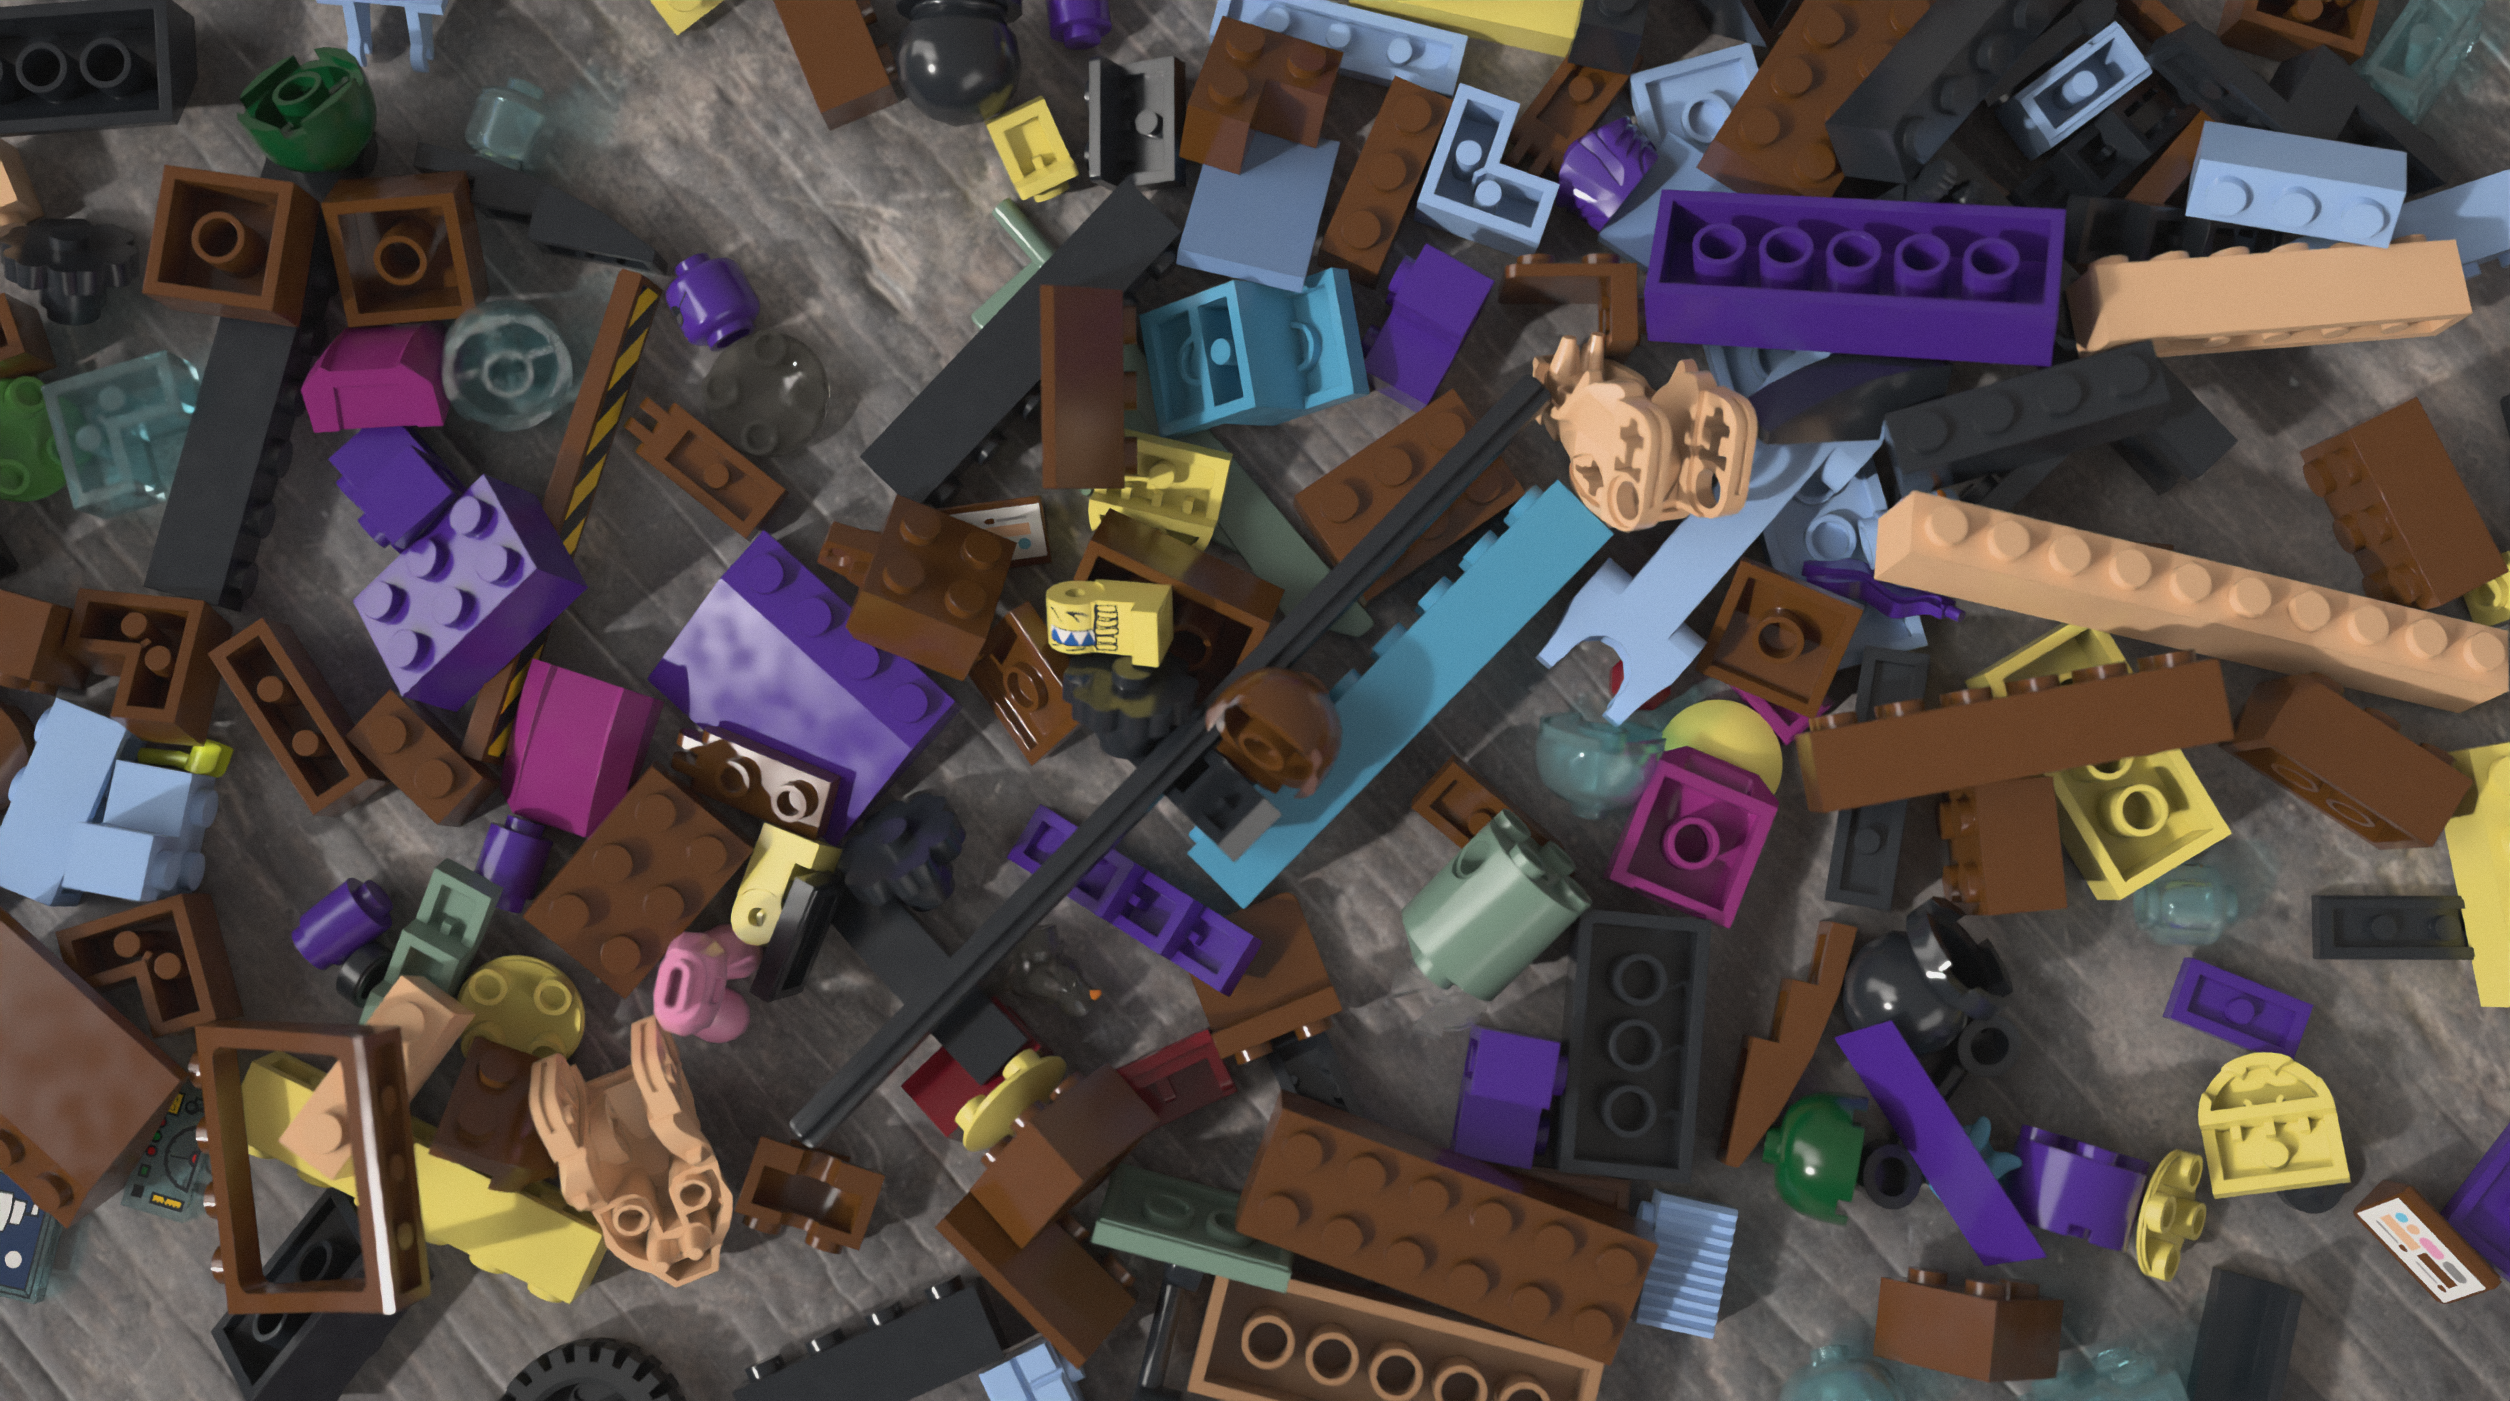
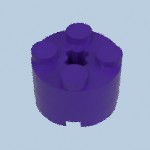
[2002,1124,2150,1252]

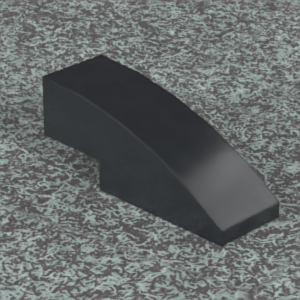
[1746,353,1953,445]

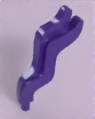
[1801,558,1966,623]

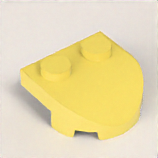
[1088,429,1233,552]
[2198,1052,2351,1199]

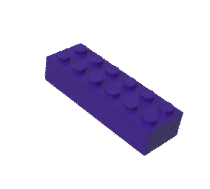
[1644,189,2066,367]

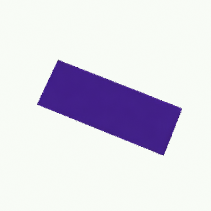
[1834,1020,2047,1266]

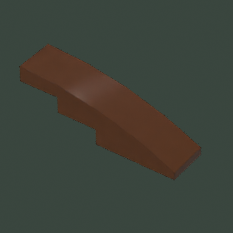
[1715,921,1858,1168]

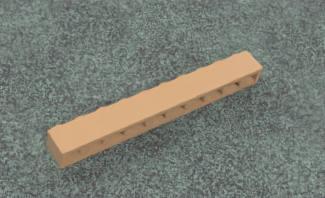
[1874,491,2509,713]

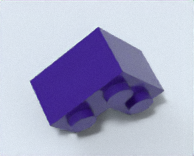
[1361,243,1494,413]
[328,426,468,554]
[1449,1023,1568,1169]

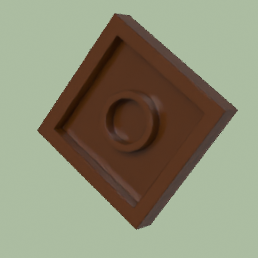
[968,601,1084,766]

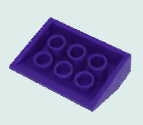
[647,530,963,847]

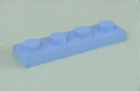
[1209,0,1468,99]

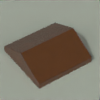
[1695,556,1865,718]

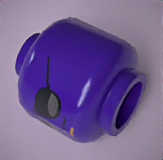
[665,253,760,352]

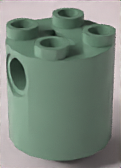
[1401,808,1592,1002]

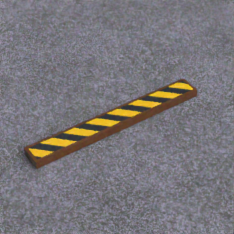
[460,268,663,766]

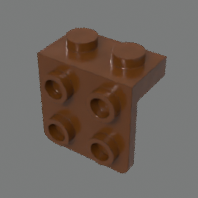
[1498,253,1647,365]
[1189,892,1343,1065]

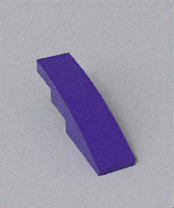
[1007,804,1263,997]

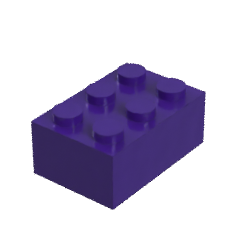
[353,474,588,712]

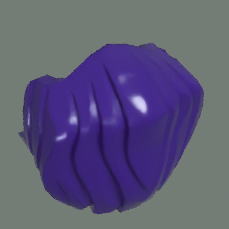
[1555,116,1659,232]

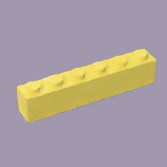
[241,1051,607,1304]

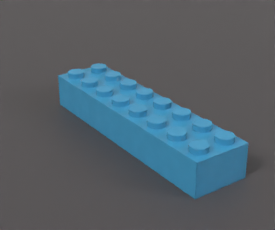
[1188,479,1614,909]

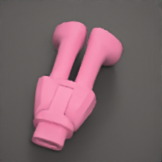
[654,924,763,1044]

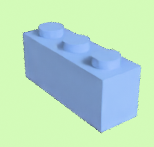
[2185,121,2407,249]
[0,697,148,907]

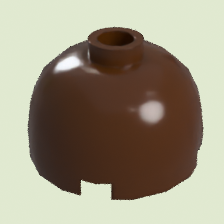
[1205,667,1343,799]

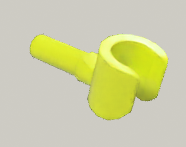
[137,738,234,778]

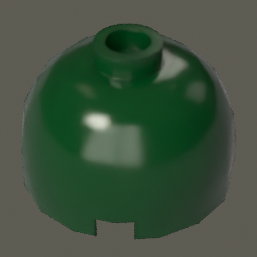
[237,47,377,173]
[1762,1091,1868,1227]

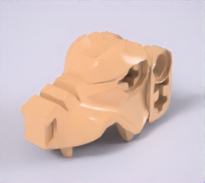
[1532,332,1757,532]
[529,1014,733,1288]

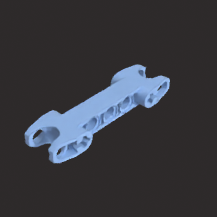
[1535,351,1884,728]

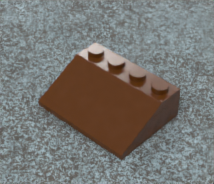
[0,906,190,1229]

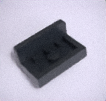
[1084,56,1186,192]

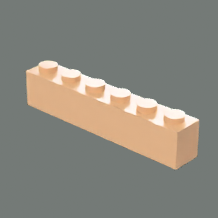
[2065,234,2473,359]

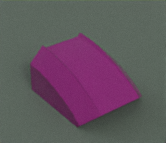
[301,320,466,433]
[500,658,665,837]
[1602,746,1779,929]

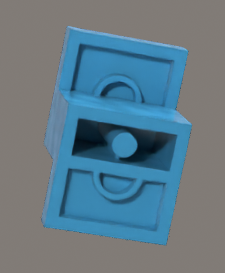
[1139,268,1370,439]

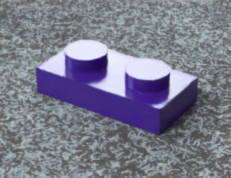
[2162,957,2313,1060]

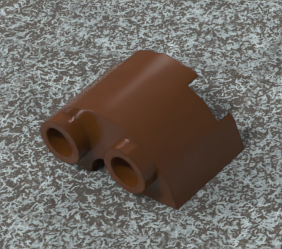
[734,1134,885,1254]

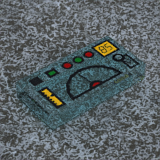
[120,1084,210,1223]

